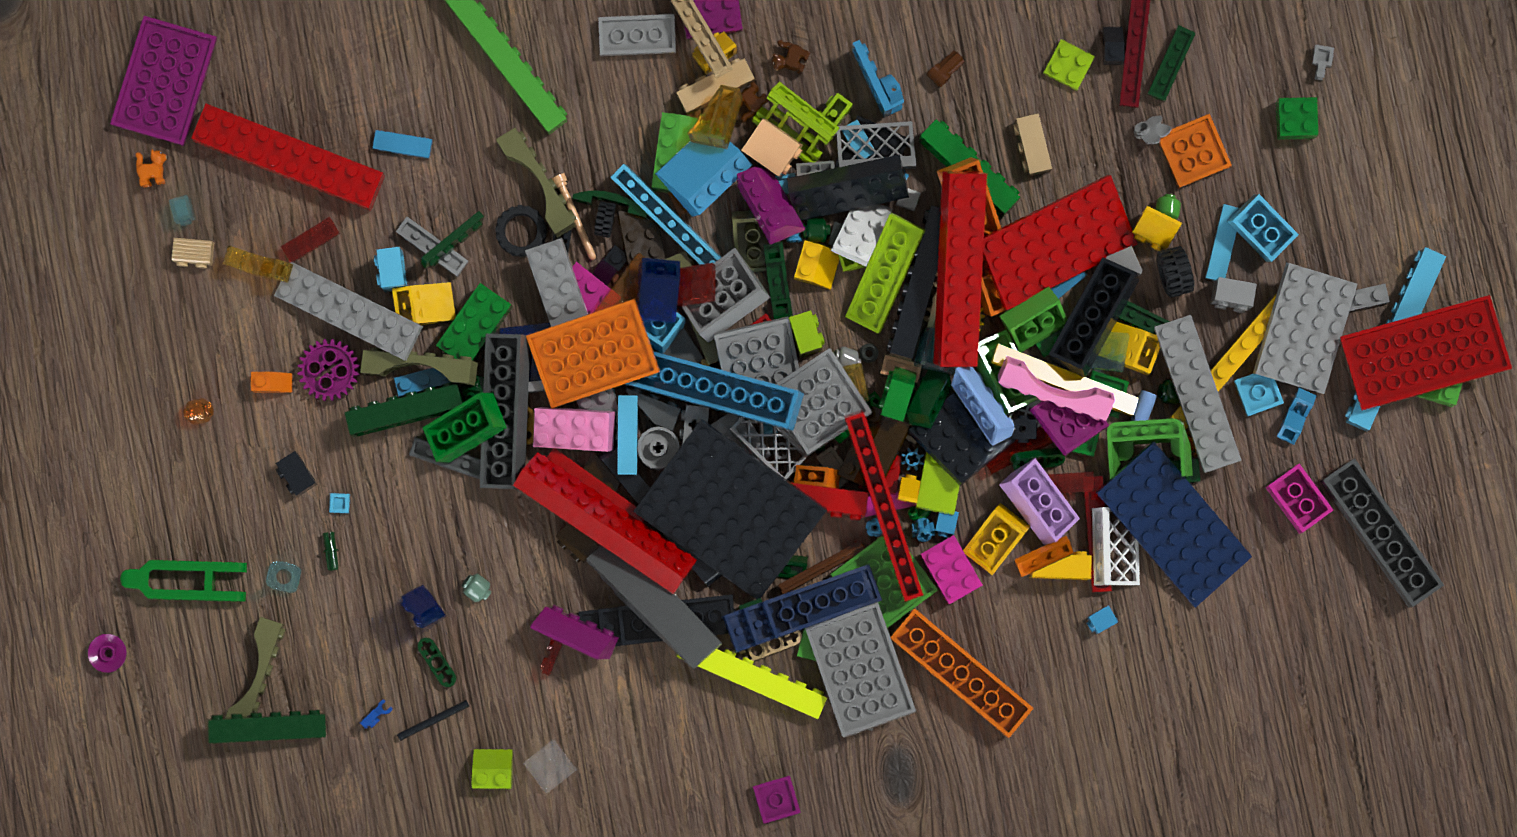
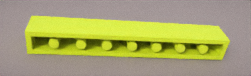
[675,648,827,719]

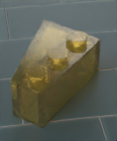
[687,85,743,149]

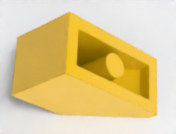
[896,474,921,504]

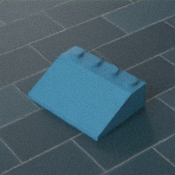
[655,124,752,217]

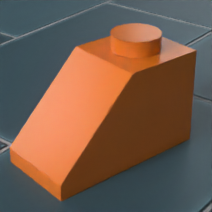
[251,372,292,393]

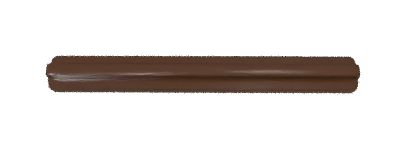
[778,541,865,594]

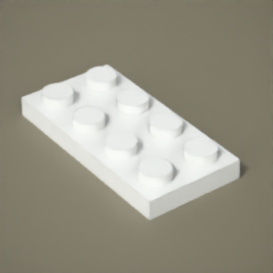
[831,204,893,266]

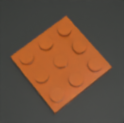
[1159,114,1232,188]

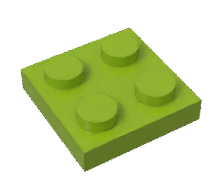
[1043,39,1095,91]

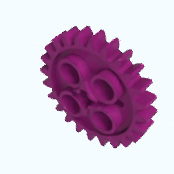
[297,339,360,401]

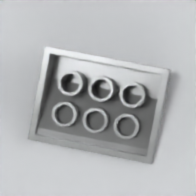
[674,248,770,343]

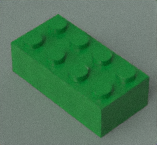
[436,283,513,362]
[422,392,507,462]

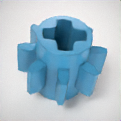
[901,448,924,471]
[912,518,935,542]

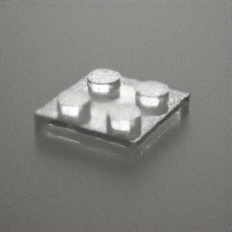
[523,739,577,794]

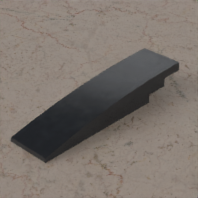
[578,595,734,647]

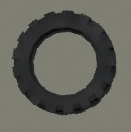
[495,205,547,257]

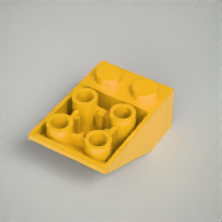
[392,282,456,326]
[1098,322,1160,376]

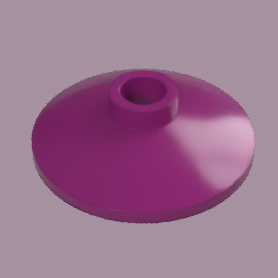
[88,634,127,673]

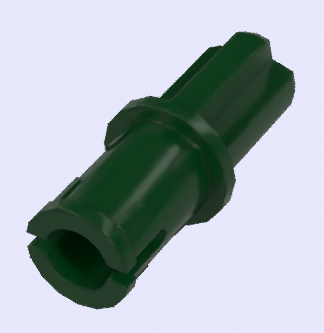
[322,532,339,571]

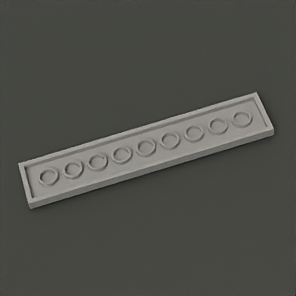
[525,238,618,423]

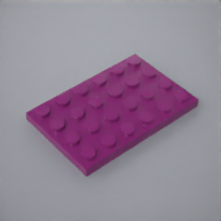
[110,16,218,146]

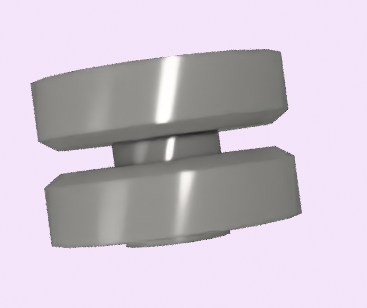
[637,427,680,471]

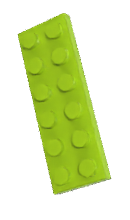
[845,213,926,334]

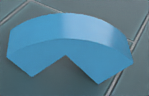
[1277,388,1316,445]

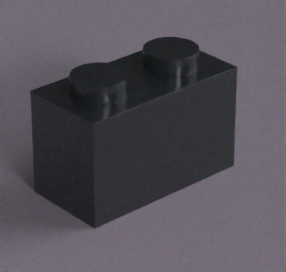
[275,451,317,497]

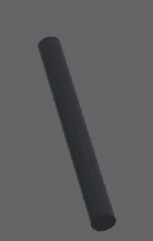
[397,700,470,741]

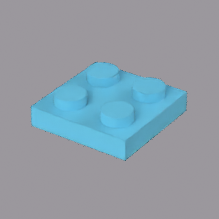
[1234,373,1284,417]

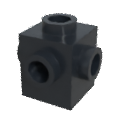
[1012,415,1038,443]

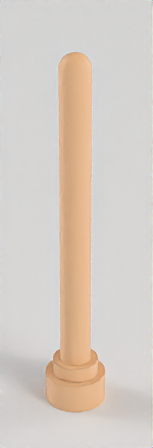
[552,173,596,260]

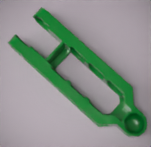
[120,560,247,602]

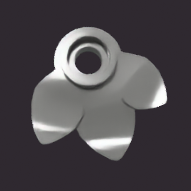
[1134,116,1172,144]

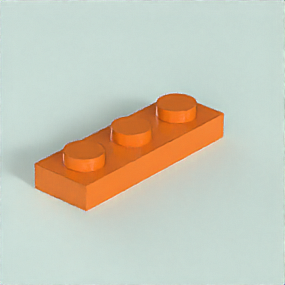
[1014,536,1074,577]

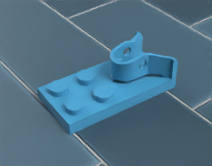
[852,40,904,118]

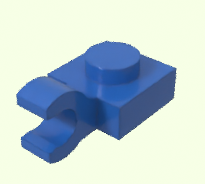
[360,700,393,728]

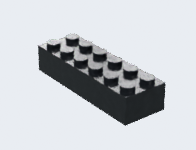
[787,154,909,221]
[1049,257,1139,378]

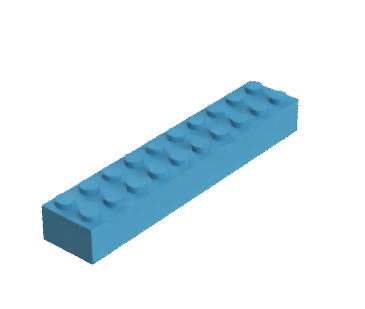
[624,351,804,431]

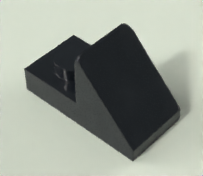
[593,245,626,286]

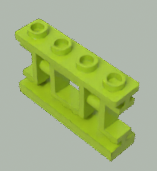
[752,81,840,163]

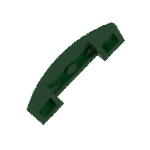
[572,191,648,219]
[763,242,793,320]

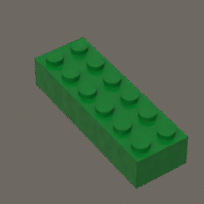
[919,119,1020,219]

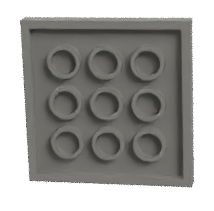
[714,317,799,384]
[775,348,873,455]

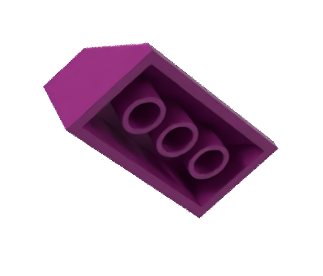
[737,167,805,245]
[530,605,618,660]

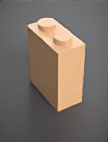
[741,119,803,177]

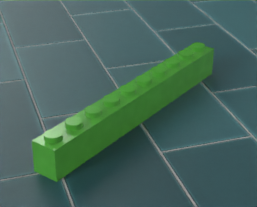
[444,0,568,135]

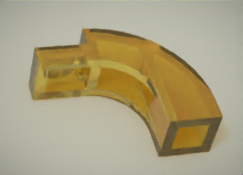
[223,246,293,283]

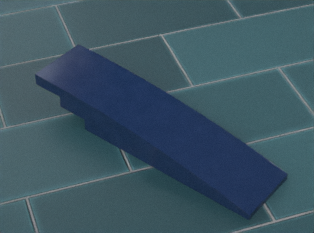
[722,564,882,653]

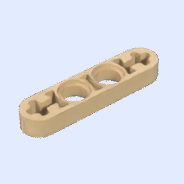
[732,630,802,661]

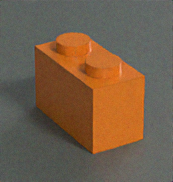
[794,465,840,489]

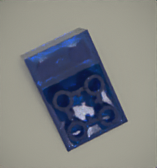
[637,258,680,323]
[401,585,447,630]

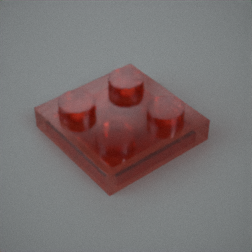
[677,263,716,306]

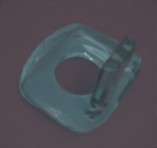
[266,561,301,593]

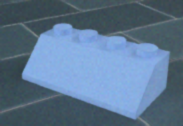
[951,367,1014,446]

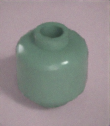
[462,574,491,602]

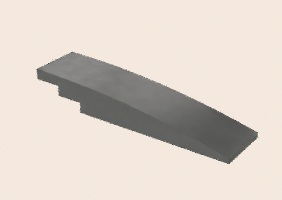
[586,545,722,670]

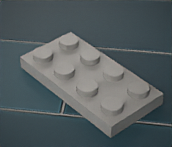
[598,14,676,56]

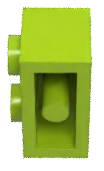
[819,93,853,126]

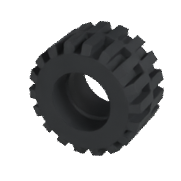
[1156,246,1194,298]

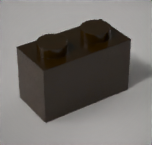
[556,523,600,563]

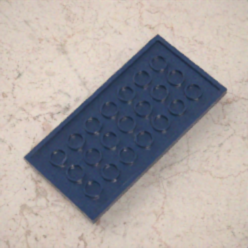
[1095,441,1252,608]

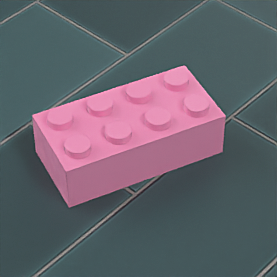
[533,407,615,452]

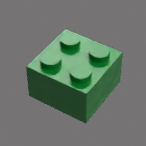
[1276,97,1318,140]

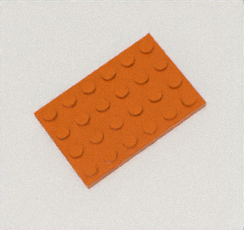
[526,299,660,409]

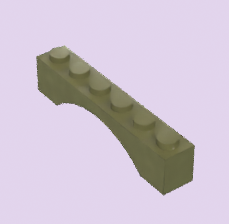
[496,128,577,238]
[360,347,478,386]
[225,617,286,718]

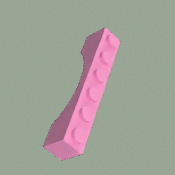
[998,355,1115,421]

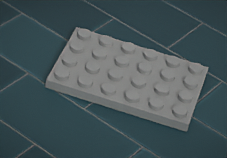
[1253,262,1357,394]
[805,602,916,738]

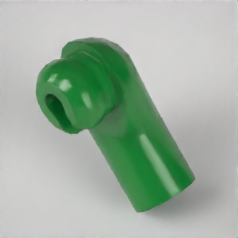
[908,507,932,520]

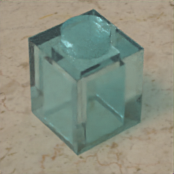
[169,195,196,226]

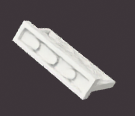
[1092,507,1140,586]

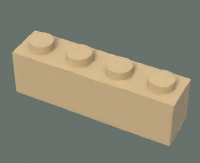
[676,58,755,115]

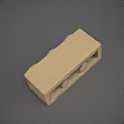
[1013,113,1052,177]

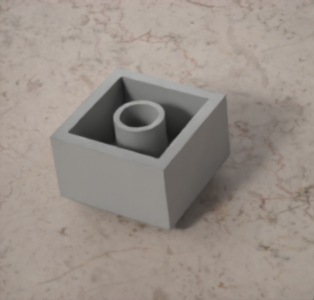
[1210,277,1257,313]

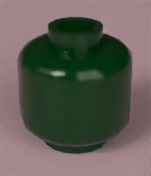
[803,218,830,243]
[1158,379,1180,405]

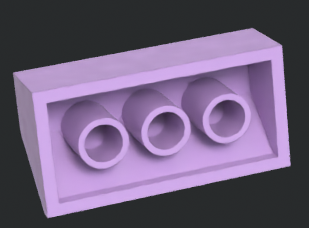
[999,458,1080,545]

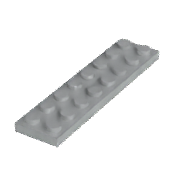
[274,261,423,361]
[1154,315,1242,473]

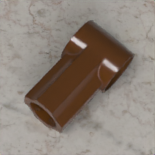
[926,50,965,88]

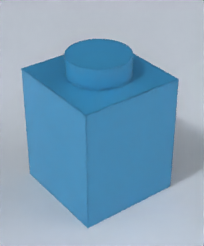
[935,511,959,538]
[1086,605,1118,634]

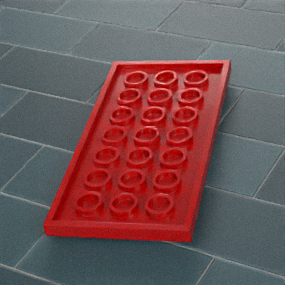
[983,175,1138,310]
[1340,295,1512,411]

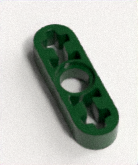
[1010,448,1065,470]
[418,638,457,687]

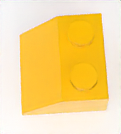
[693,31,737,75]
[794,240,839,290]

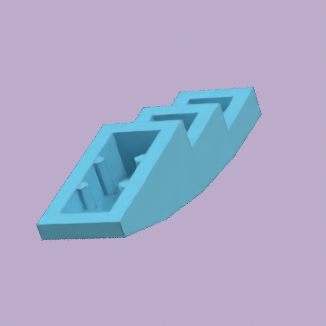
[618,395,638,475]

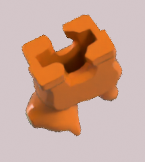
[135,149,167,188]

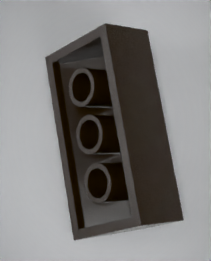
[838,406,911,490]

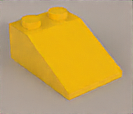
[1132,206,1182,251]
[963,503,1030,575]
[1030,551,1092,580]

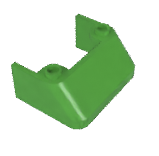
[1107,418,1193,479]

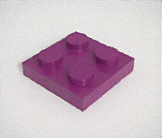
[753,775,801,824]

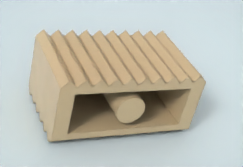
[172,238,214,268]

